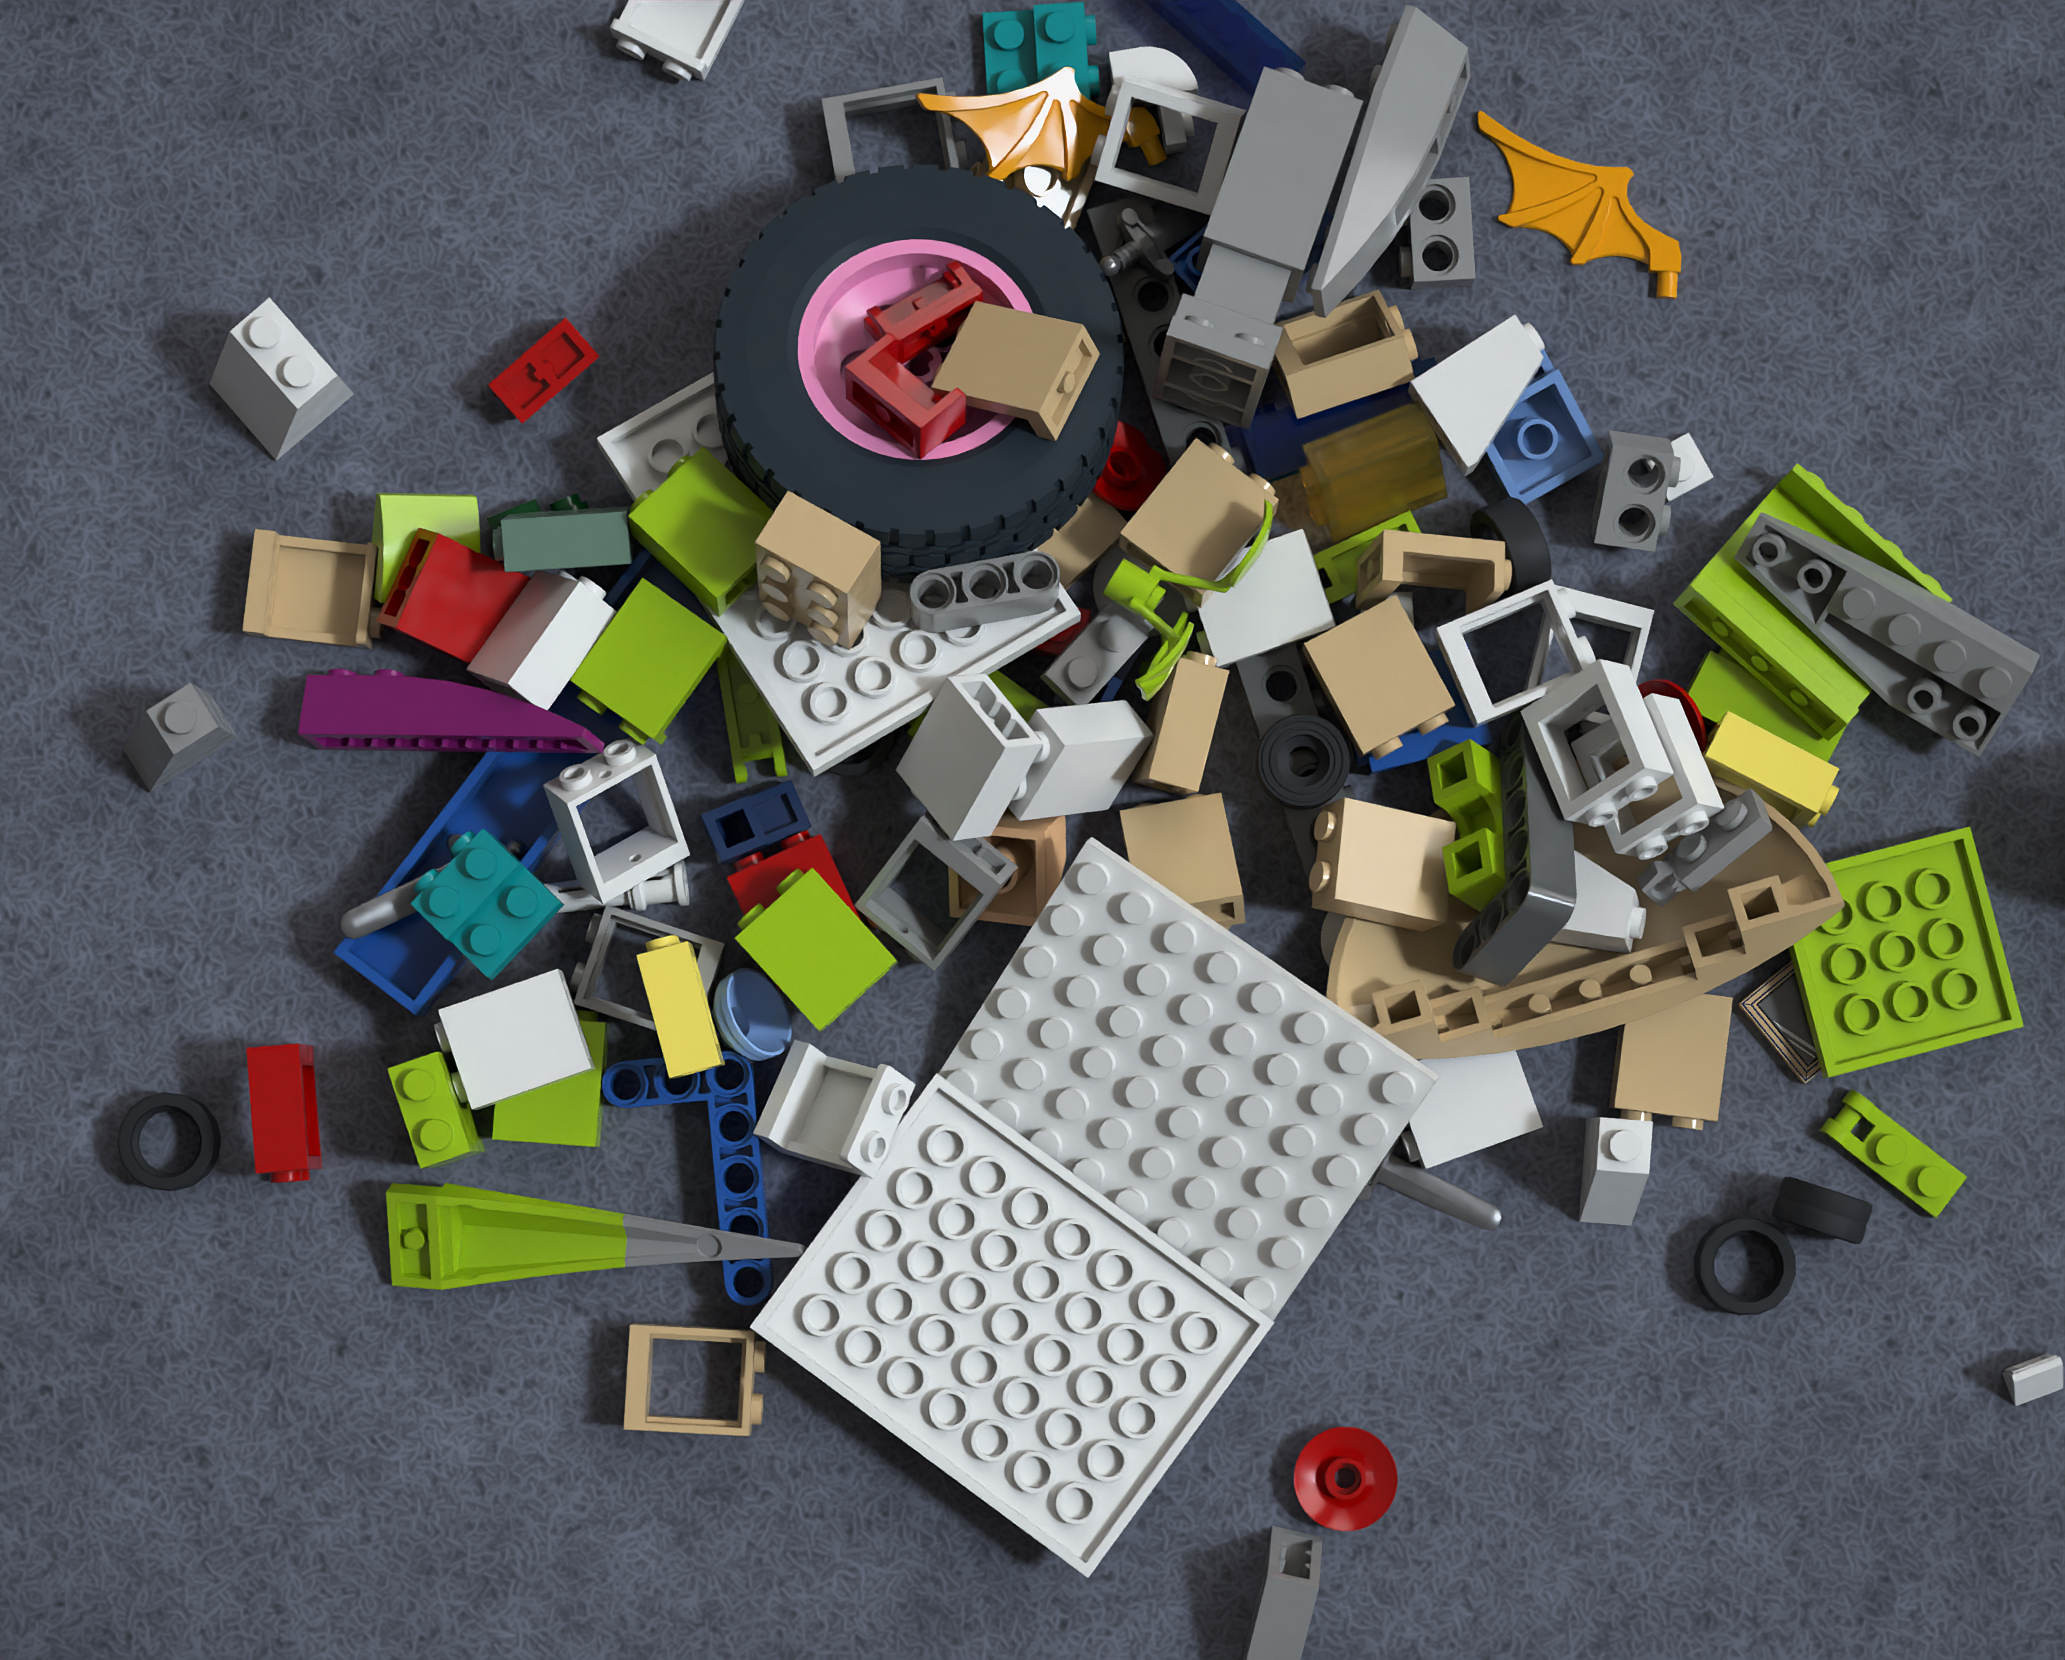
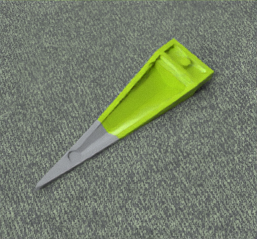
[386,1183,806,1290]

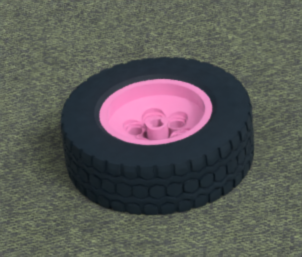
[713,164,1124,583]

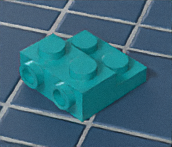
[982,2,1100,100]
[411,828,564,980]

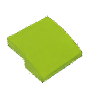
[372,493,480,603]

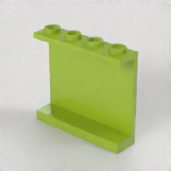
[1672,463,1953,741]

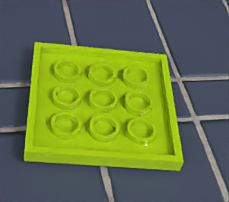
[1789,827,2024,1078]

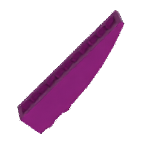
[298,669,604,753]

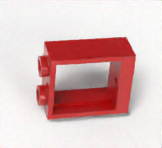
[246,1043,323,1183]

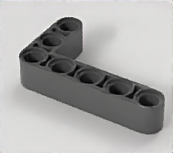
[1452,709,1577,986]

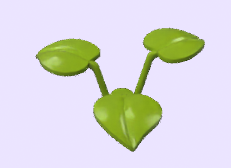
[1103,499,1273,701]

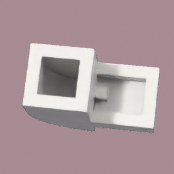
[1108,47,1198,154]

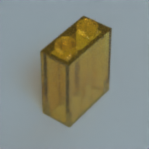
[1299,400,1448,542]

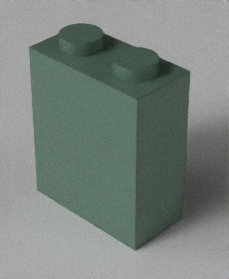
[493,506,637,572]

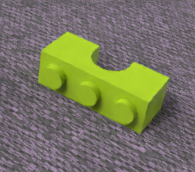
[1427,739,1505,912]

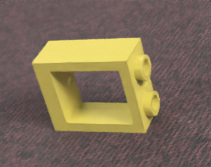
[1702,711,1839,831]
[636,935,725,1079]

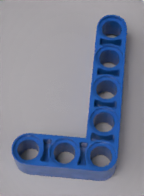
[602,1051,774,1306]

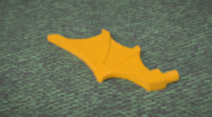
[915,66,1167,182]
[1477,111,1682,300]

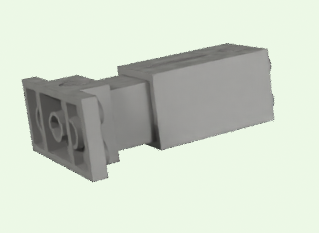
[1151,67,1363,430]

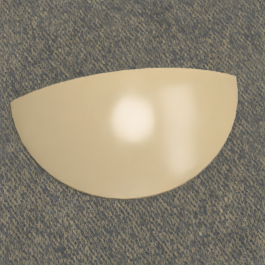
[1326,757,1845,1059]

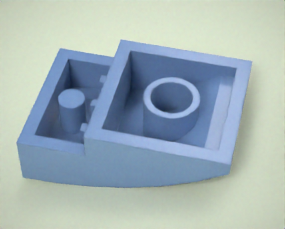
[1483,323,1604,505]

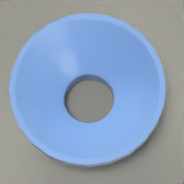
[711,967,792,1061]

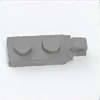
[1040,597,1164,706]
[1638,788,1772,907]

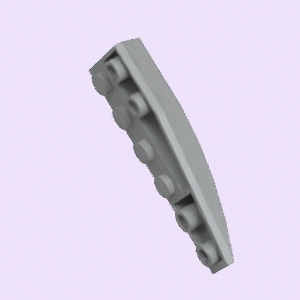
[1306,5,1471,318]
[1734,512,2040,757]

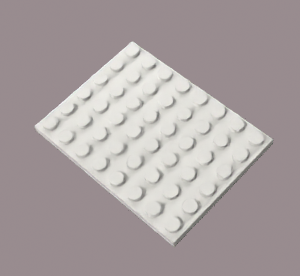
[597,372,1081,777]
[938,837,1440,1321]
[750,1073,1275,1578]

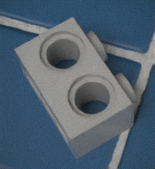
[1399,177,1476,290]
[1590,430,1681,552]

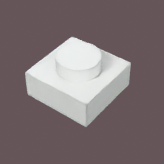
[1642,433,1713,503]

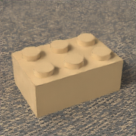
[755,491,881,650]

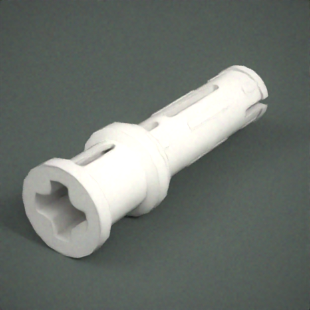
[544,859,689,913]

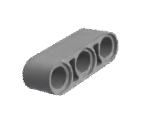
[910,551,1060,633]

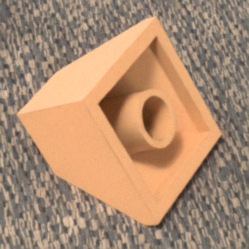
[948,806,1066,926]

